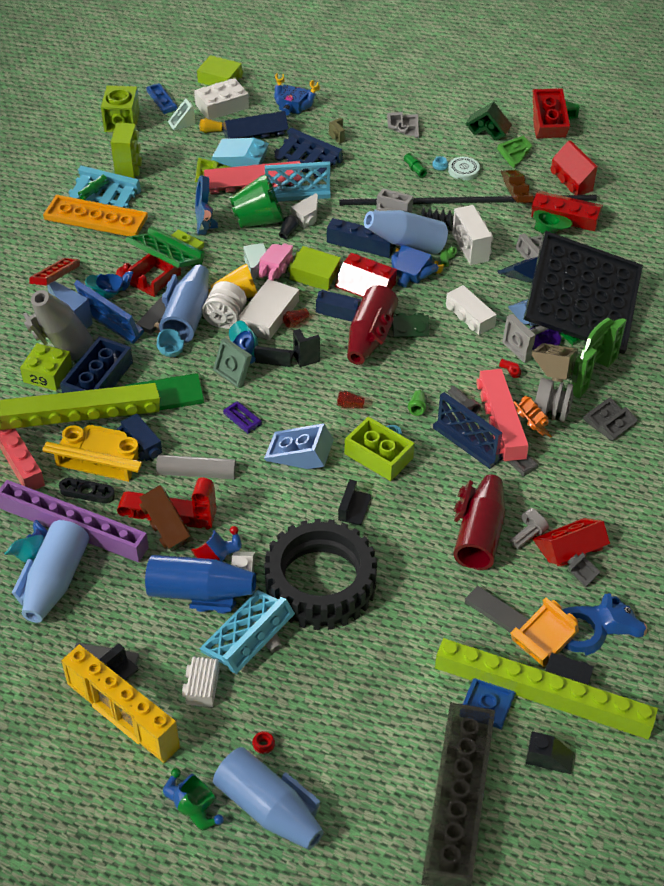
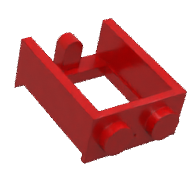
[127,253,181,297]

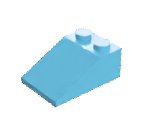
[211,138,269,167]

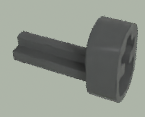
[448,385,481,419]

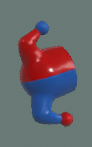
[191,526,242,562]

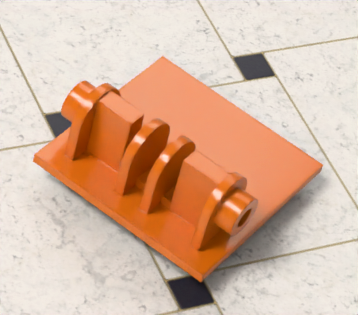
[513,396,552,438]

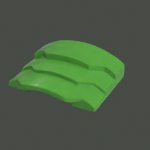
[571,318,626,398]

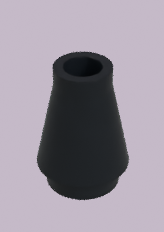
[279,215,299,239]

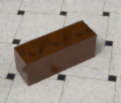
[139,485,193,552]

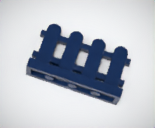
[274,127,343,178]

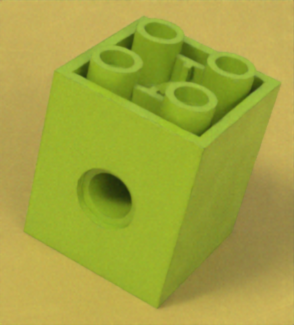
[101,85,140,132]

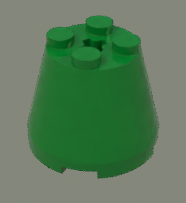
[229,174,284,228]

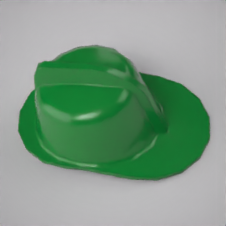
[533,210,572,234]

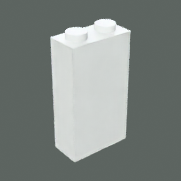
[238,279,299,340]

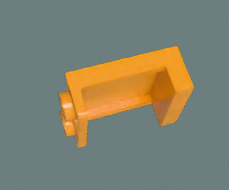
[510,597,579,667]

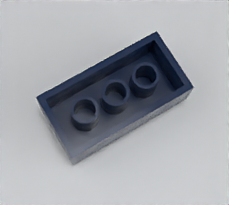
[60,336,133,393]

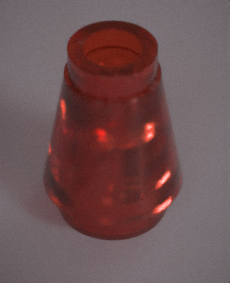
[283,308,309,328]
[337,390,365,409]

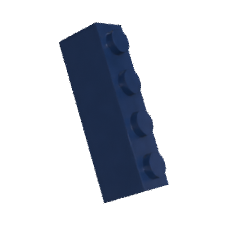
[222,111,289,139]
[327,218,396,258]

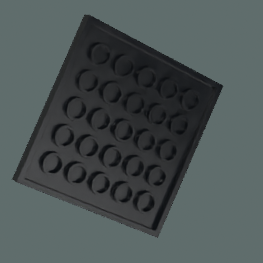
[523,231,643,354]

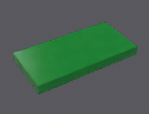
[125,373,204,411]

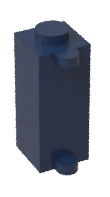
[316,290,361,322]
[117,414,163,461]

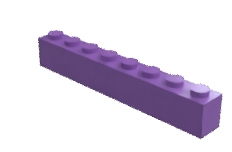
[0,480,149,563]

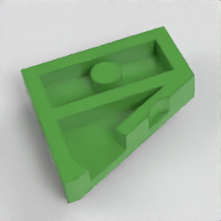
[497,135,532,168]

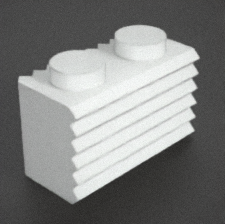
[182,657,220,707]

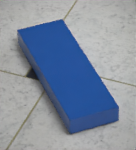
[146,83,177,114]

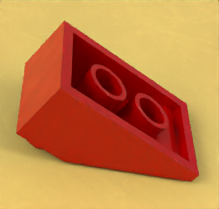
[533,88,570,139]

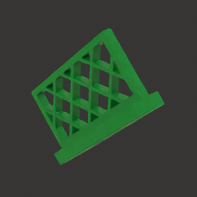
[125,227,205,268]

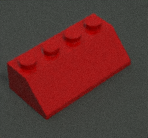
[531,191,603,232]

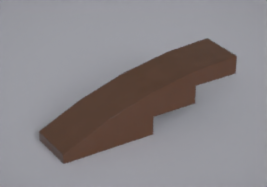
[501,170,534,203]

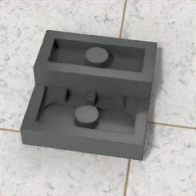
[583,397,638,441]

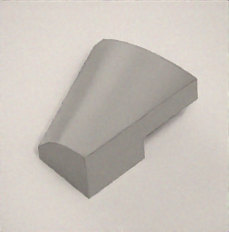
[387,112,419,138]

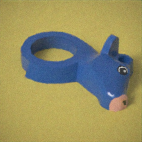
[195,175,218,235]
[562,593,647,656]

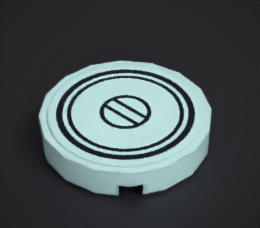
[448,157,480,180]

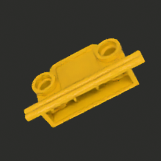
[43,425,142,482]

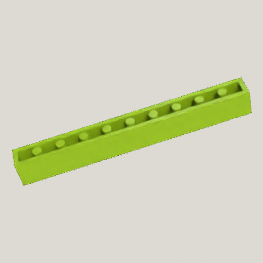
[0,383,160,430]
[435,638,658,740]

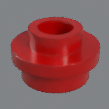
[252,731,275,754]

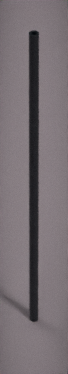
[339,195,597,206]

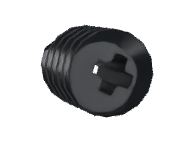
[421,207,454,231]

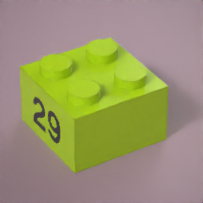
[20,343,72,391]

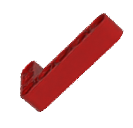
[117,477,217,530]

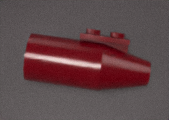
[347,285,399,365]
[453,474,505,570]

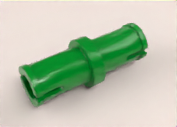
[403,153,427,178]
[78,174,109,200]

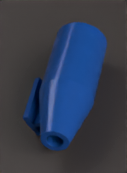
[145,555,256,614]

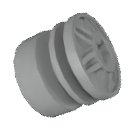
[535,378,574,422]

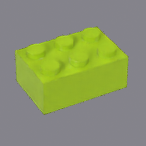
[111,123,142,179]
[344,417,415,481]

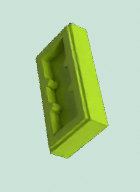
[171,229,204,250]

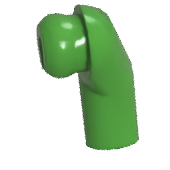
[440,246,457,267]

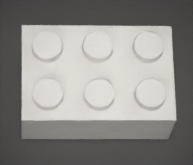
[194,78,249,120]
[452,205,493,265]

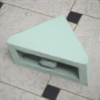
[168,98,195,130]

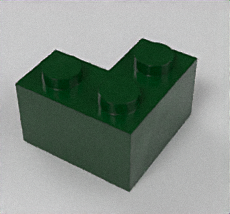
[465,101,512,141]

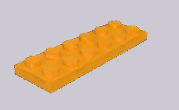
[43,194,148,236]

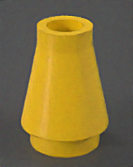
[200,118,222,133]

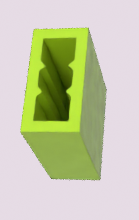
[197,55,243,86]
[288,246,341,291]

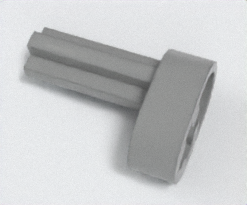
[510,508,549,549]

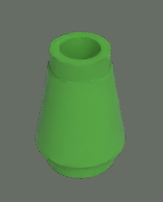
[408,390,426,416]

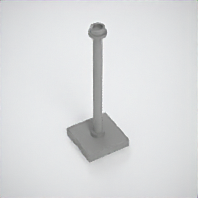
[502,314,549,363]

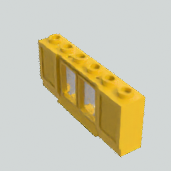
[61,644,180,763]

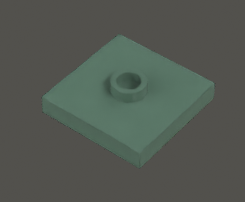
[213,338,252,388]

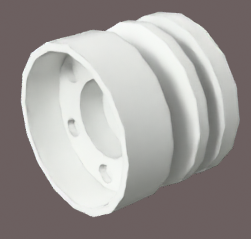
[202,281,246,329]

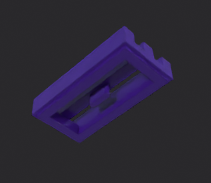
[223,401,262,434]

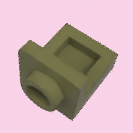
[329,118,345,144]

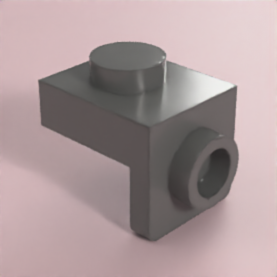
[567,553,600,587]

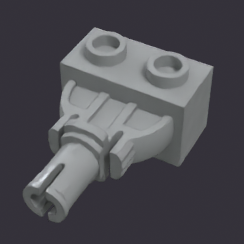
[376,188,413,213]

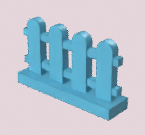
[69,166,141,208]

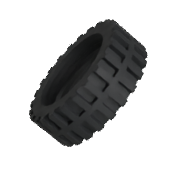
[264,519,377,630]

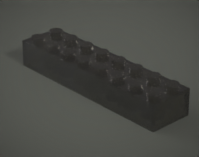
[421,702,495,886]

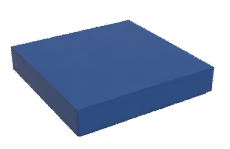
[459,678,516,730]

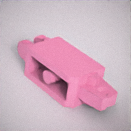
[258,243,293,281]

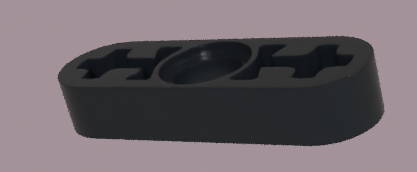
[59,478,115,504]

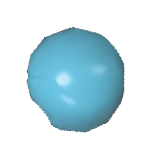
[157,329,184,357]

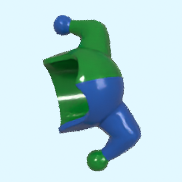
[163,768,224,831]

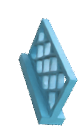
[265,161,331,202]
[199,590,295,674]

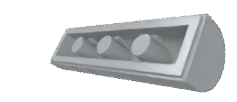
[156,455,236,479]

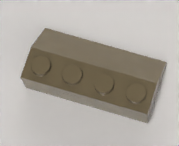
[532,343,579,382]

